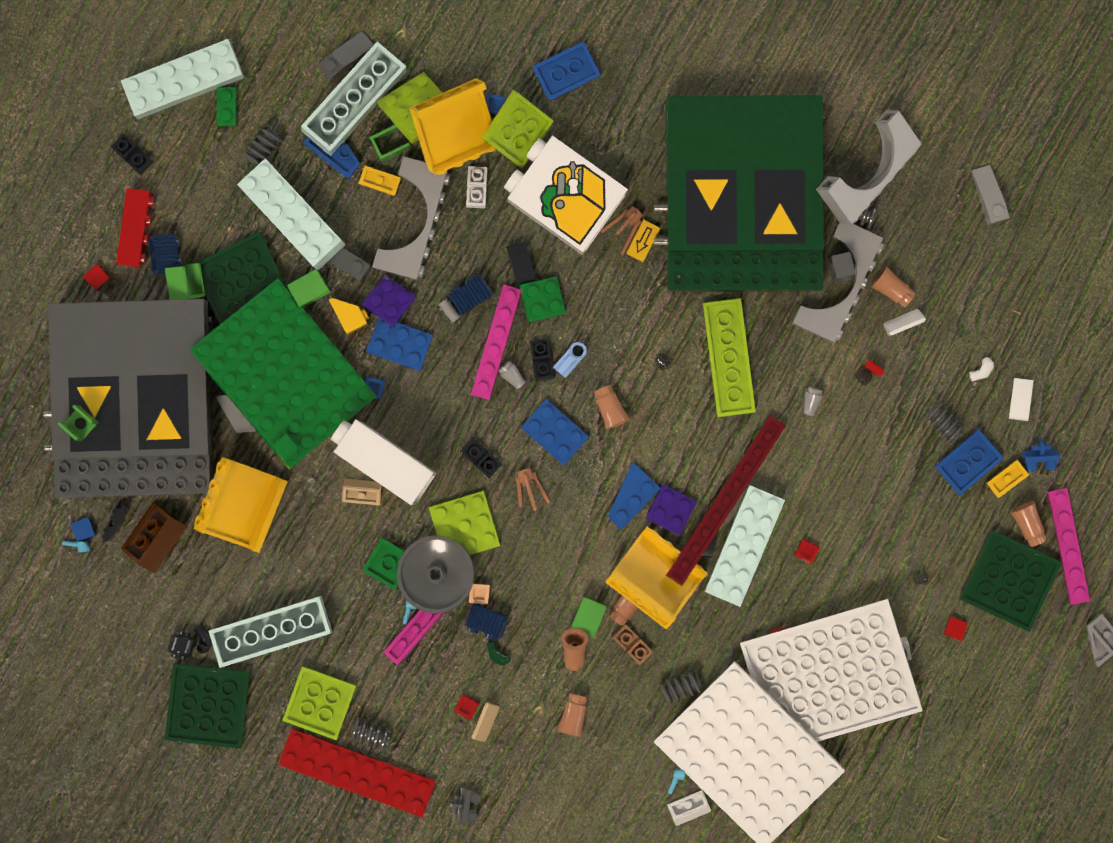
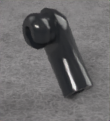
[194,624,211,654]

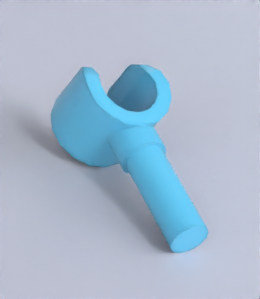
[62,540,89,552]
[403,601,417,625]
[668,768,685,794]

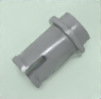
[439,298,461,323]

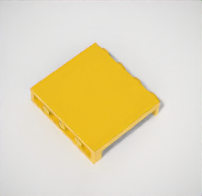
[409,78,496,175]
[193,457,288,553]
[605,526,708,629]

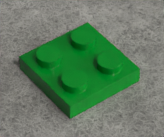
[519,277,566,323]
[362,538,405,590]

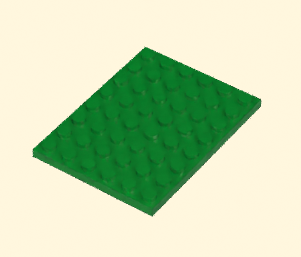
[189,279,377,470]

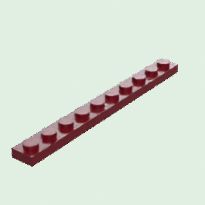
[665,415,786,586]

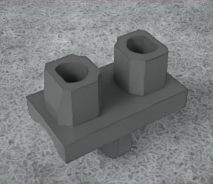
[447,787,480,825]

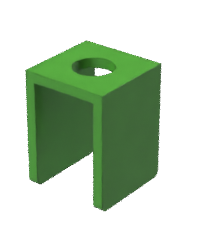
[370,125,412,162]
[165,263,205,300]
[287,270,330,308]
[57,405,99,441]
[571,597,606,638]

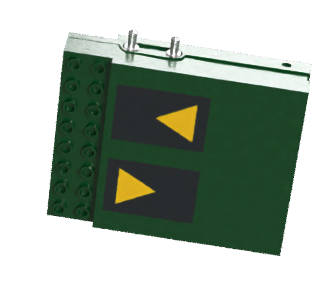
[653,95,824,292]

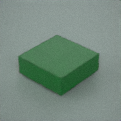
[271,434,299,461]

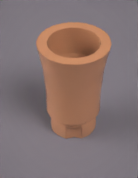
[870,266,916,307]
[594,385,630,430]
[1010,501,1047,547]
[609,595,639,626]
[561,628,588,671]
[556,693,587,738]

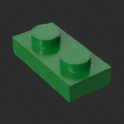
[217,87,237,127]

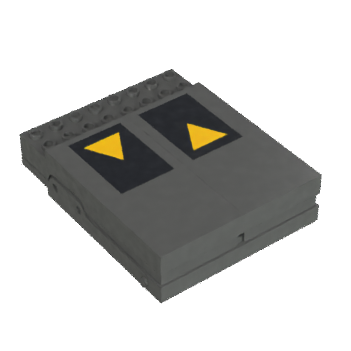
[43,299,214,498]

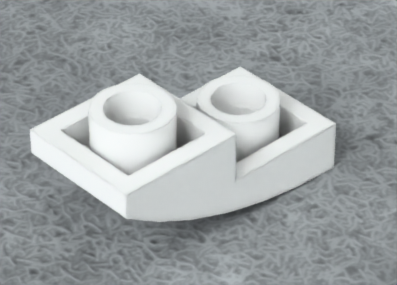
[466,166,487,208]
[1009,378,1034,421]

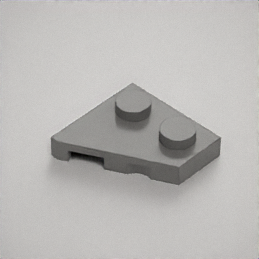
[216,395,256,433]
[1086,614,1113,667]

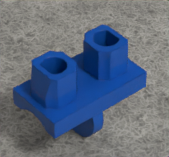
[1022,439,1060,471]

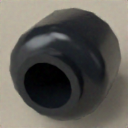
[168,631,195,660]

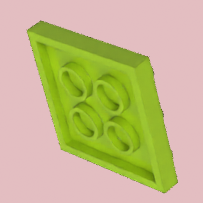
[377,72,442,144]
[481,90,553,169]
[429,491,500,555]
[282,666,357,740]

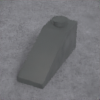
[317,31,374,83]
[328,248,371,283]

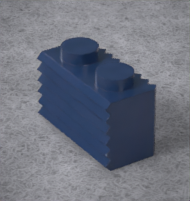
[148,234,182,275]
[449,274,494,315]
[465,603,509,641]

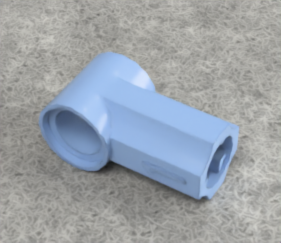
[553,342,587,378]

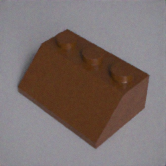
[121,502,187,574]

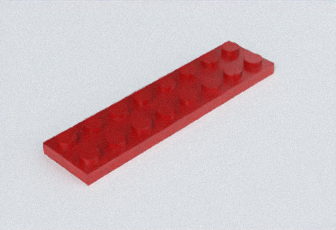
[278,728,436,817]

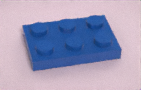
[532,41,601,102]
[366,318,433,371]
[521,399,589,465]
[934,429,1004,496]

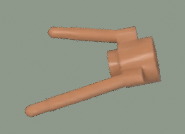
[601,206,643,255]
[515,468,550,511]

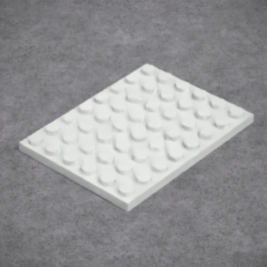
[740,599,923,742]
[654,661,845,843]

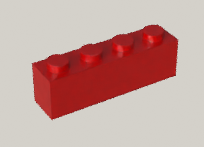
[116,188,154,269]

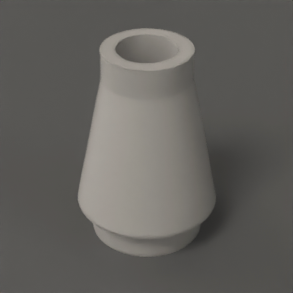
[498,361,525,389]
[803,387,823,416]

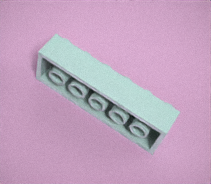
[121,39,245,119]
[301,42,406,156]
[237,159,345,271]
[704,485,785,607]
[209,596,332,668]

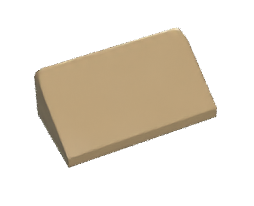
[342,479,382,505]
[472,701,499,742]

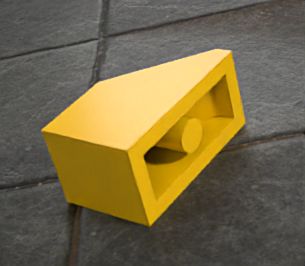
[329,298,369,335]

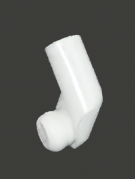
[969,357,994,382]

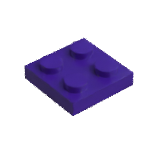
[362,275,416,328]
[645,485,697,536]

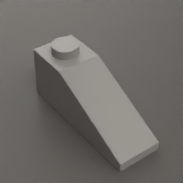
[971,165,1010,225]

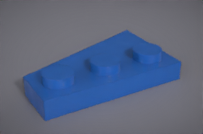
[303,137,360,179]
[608,462,661,530]

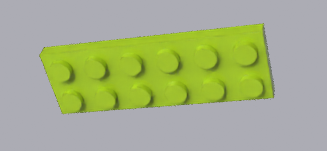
[703,298,756,417]

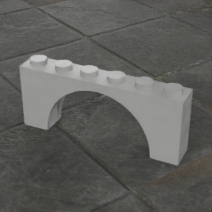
[816,110,922,224]
[372,156,451,281]
[791,222,884,343]

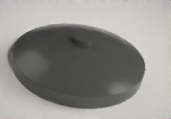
[397,536,474,613]

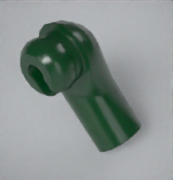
[487,641,510,666]

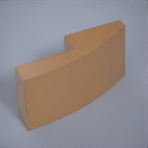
[611,624,653,665]

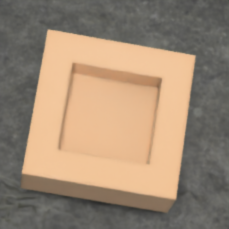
[469,584,490,605]

